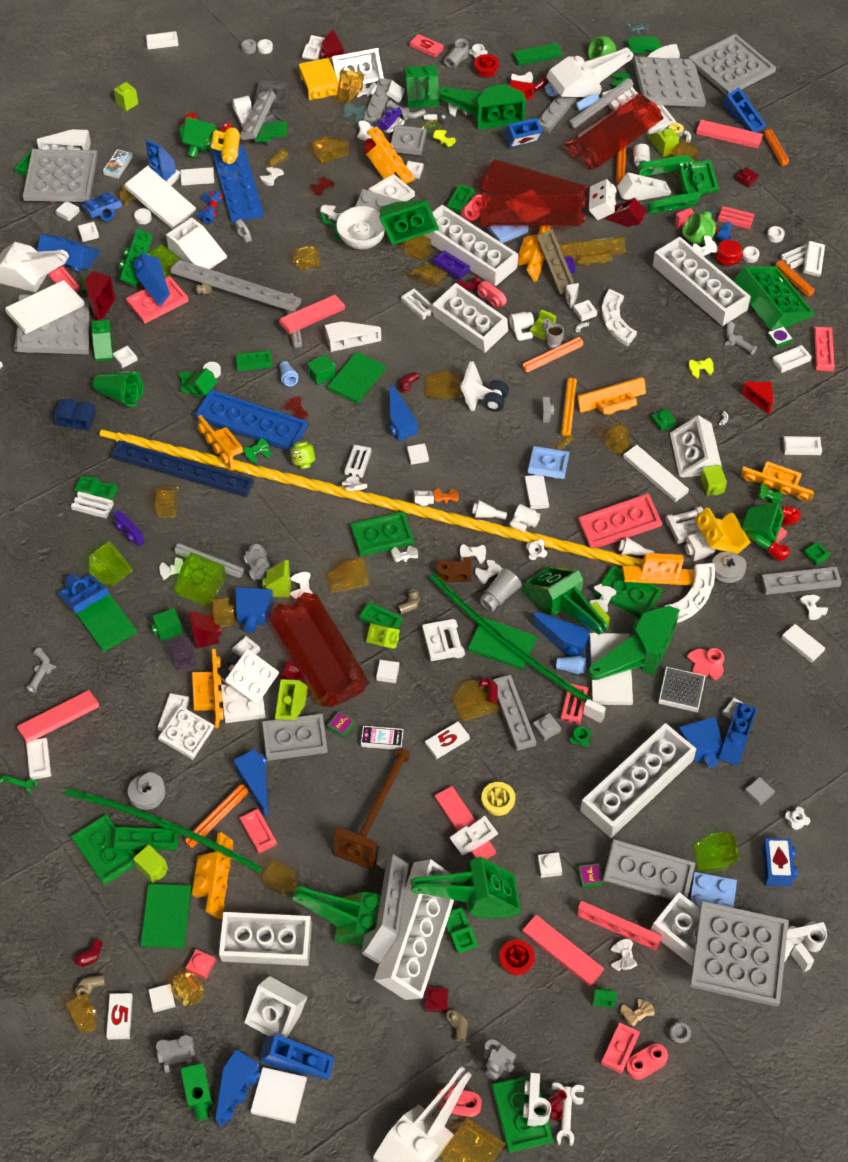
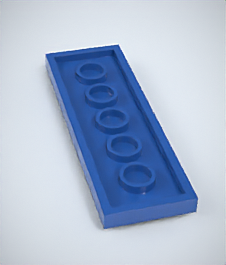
[212,145,264,223]
[195,389,308,451]

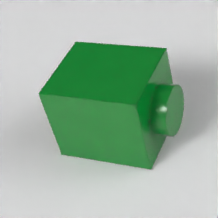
[307,354,336,386]
[185,368,218,398]
[151,608,183,641]

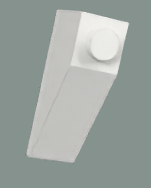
[37,129,91,150]
[617,172,671,201]
[325,321,381,352]

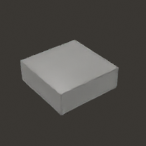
[745,777,775,806]

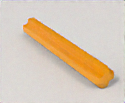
[561,378,577,437]

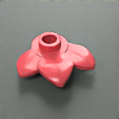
[687,648,724,680]

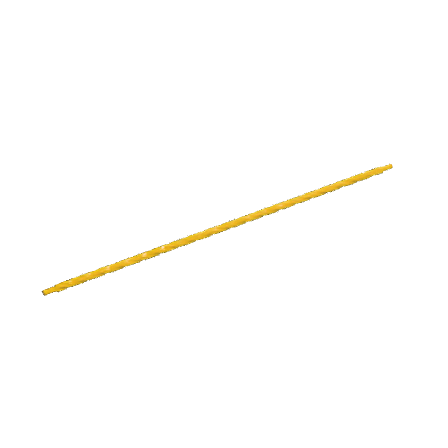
[100,429,643,567]

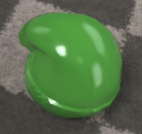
[588,36,617,60]
[682,211,716,245]

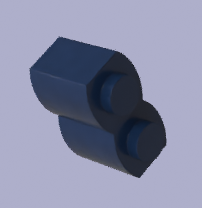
[53,399,96,430]

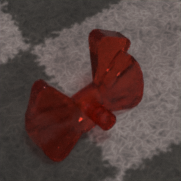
[311,177,335,196]
[284,397,309,420]

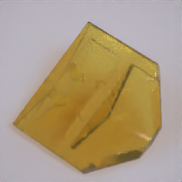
[410,263,447,287]
[426,370,462,399]
[453,680,500,722]

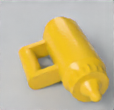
[211,128,240,164]

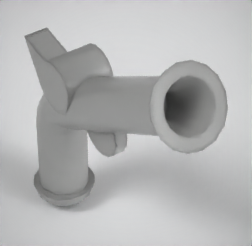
[386,100,426,120]
[725,322,757,355]
[26,647,56,693]

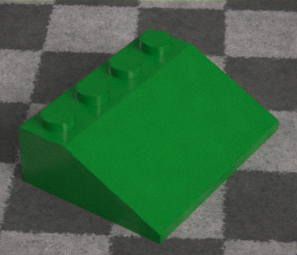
[733,266,815,330]

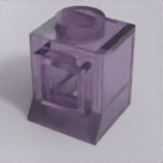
[170,638,196,671]

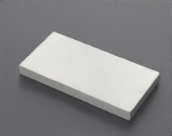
[124,166,196,230]
[5,280,84,334]
[590,633,633,705]

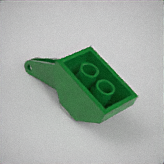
[404,65,439,108]
[439,84,526,130]
[521,566,608,635]
[589,606,680,680]
[410,856,521,919]
[292,887,381,947]

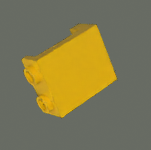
[299,58,339,100]
[694,507,751,554]

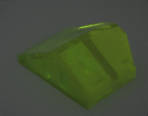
[89,541,133,586]
[694,831,740,872]

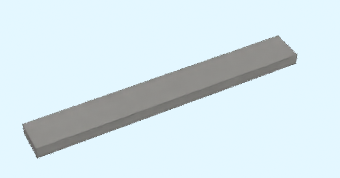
[171,260,301,312]

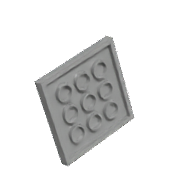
[688,34,776,95]
[633,57,706,107]
[23,149,98,202]
[17,295,89,355]
[690,901,789,1007]

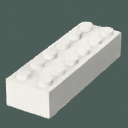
[420,205,518,286]
[653,237,751,326]
[580,723,696,838]
[374,859,454,1000]

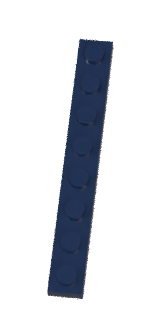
[111,440,254,497]

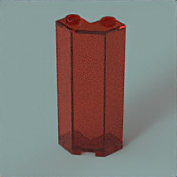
[565,93,664,170]
[480,159,589,218]
[480,194,586,227]
[268,592,370,707]

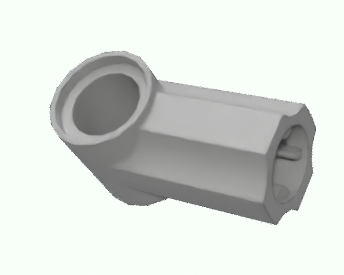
[444,38,469,69]

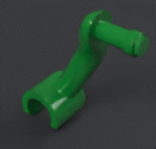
[320,212,341,241]
[0,775,39,795]

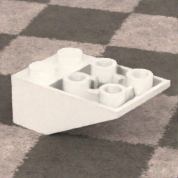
[166,217,227,269]

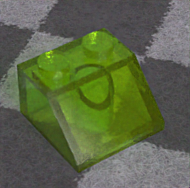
[174,552,227,607]

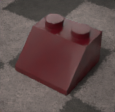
[84,271,116,321]

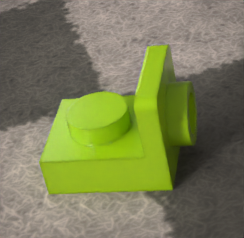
[530,310,556,341]
[366,623,400,649]

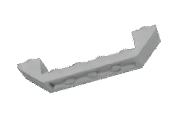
[362,846,409,963]

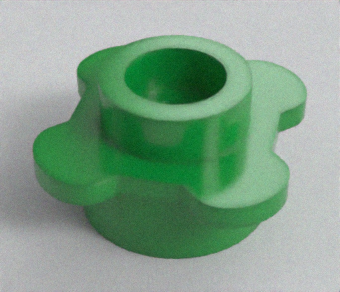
[570,726,592,747]

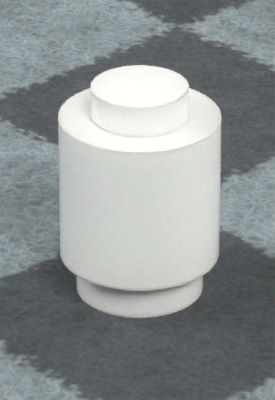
[633,144,650,167]

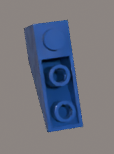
[145,139,176,181]
[719,702,758,766]
[216,1049,261,1128]

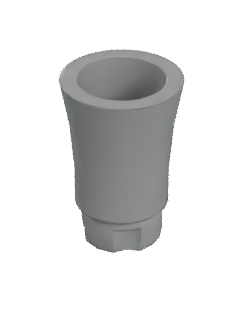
[479,568,522,612]

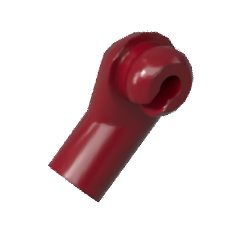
[534,74,549,92]
[457,276,481,291]
[399,372,419,393]
[479,677,498,703]
[74,939,103,967]
[547,1089,567,1121]

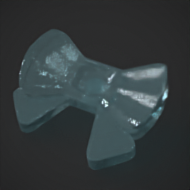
[627,23,649,34]
[344,102,366,123]

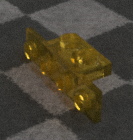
[559,236,625,266]

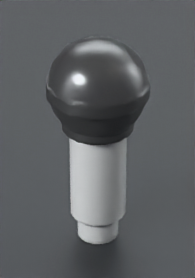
[424,112,448,123]

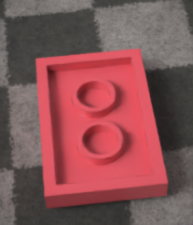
[126,276,188,324]

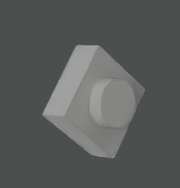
[541,397,554,423]
[533,713,561,741]

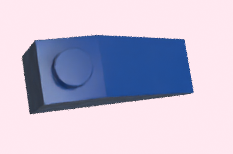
[721,87,767,133]
[133,253,170,306]
[389,385,418,441]
[533,612,590,657]
[233,749,269,817]
[259,1034,335,1080]

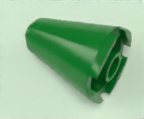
[92,371,144,407]

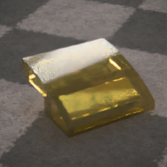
[439,1118,505,1162]

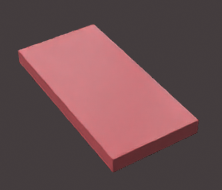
[578,493,662,548]

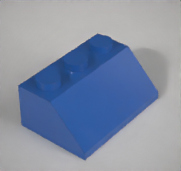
[37,234,101,271]

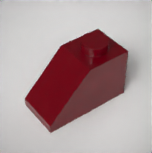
[319,30,344,60]
[605,197,646,227]
[188,611,222,649]

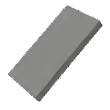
[602,839,695,901]

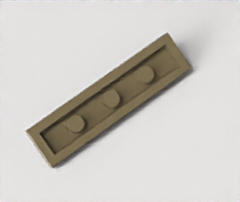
[537,229,575,296]

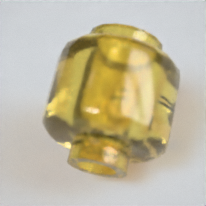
[171,972,204,1006]

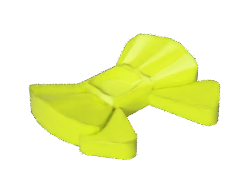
[433,130,456,147]
[689,358,714,379]

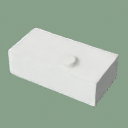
[432,283,508,353]
[650,892,700,966]
[219,912,312,966]

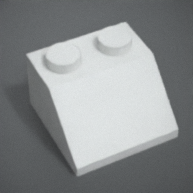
[244,976,307,1038]

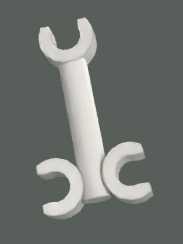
[552,1083,584,1146]

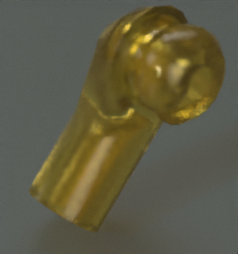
[268,149,288,167]

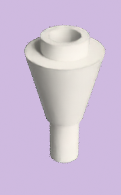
[472,500,507,519]
[618,537,654,556]

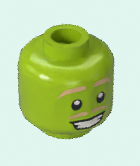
[290,441,316,469]

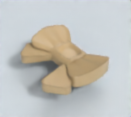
[621,999,655,1026]

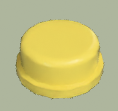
[481,782,515,816]

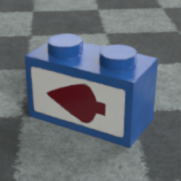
[504,118,543,148]
[762,838,797,887]

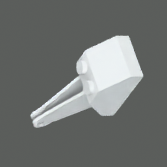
[546,48,633,97]
[0,242,69,293]
[373,1066,472,1162]

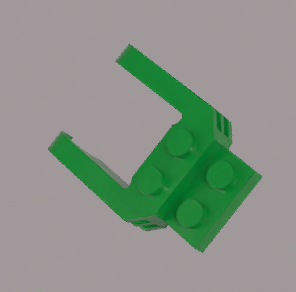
[637,155,719,214]

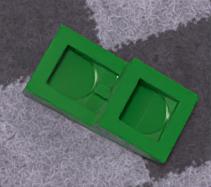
[626,36,662,54]
[255,121,288,142]
[74,476,118,500]
[446,907,479,954]

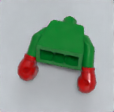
[179,113,233,159]
[737,502,801,561]

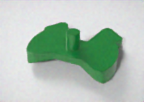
[611,73,630,87]
[178,372,195,393]
[243,438,271,464]
[758,483,782,503]

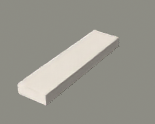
[623,445,689,502]

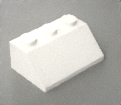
[330,48,383,89]
[670,415,722,477]

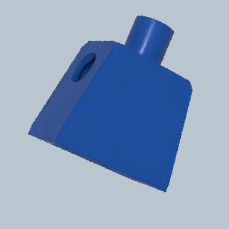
[236,587,274,633]
[678,717,723,768]

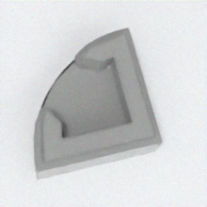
[236,219,252,243]

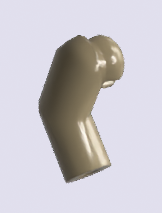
[196,283,212,295]
[397,589,420,614]
[75,974,105,999]
[446,1009,468,1043]

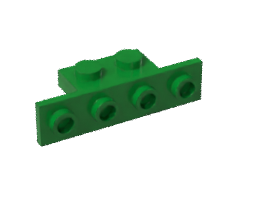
[118,228,153,286]

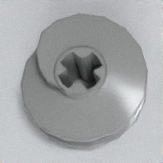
[712,551,747,583]
[128,772,166,810]

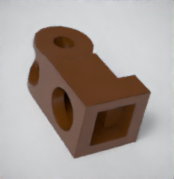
[436,557,472,582]

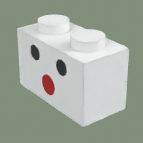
[589,179,616,220]

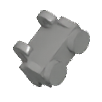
[243,544,271,580]
[156,1035,195,1073]
[484,1039,516,1081]

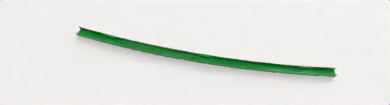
[429,572,590,703]
[64,788,262,873]

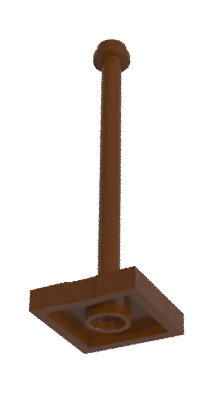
[334,748,410,870]

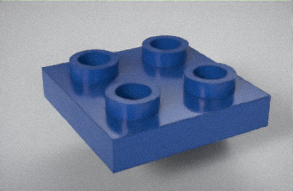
[81,192,123,221]
[57,574,109,613]

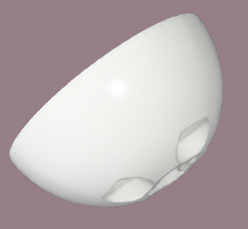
[337,206,386,250]

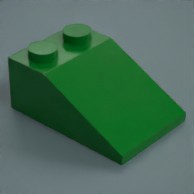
[379,200,439,245]

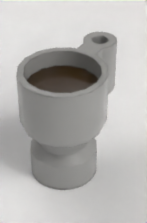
[543,319,564,350]

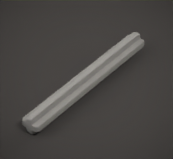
[569,78,634,129]

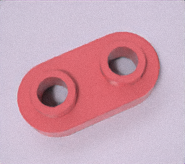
[461,195,487,222]
[477,281,507,308]
[626,1044,668,1080]
[436,1088,482,1117]

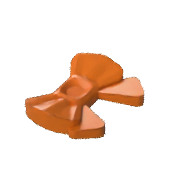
[433,488,459,503]

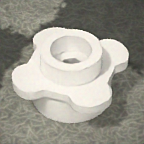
[469,44,487,58]
[526,539,547,560]
[785,807,810,830]

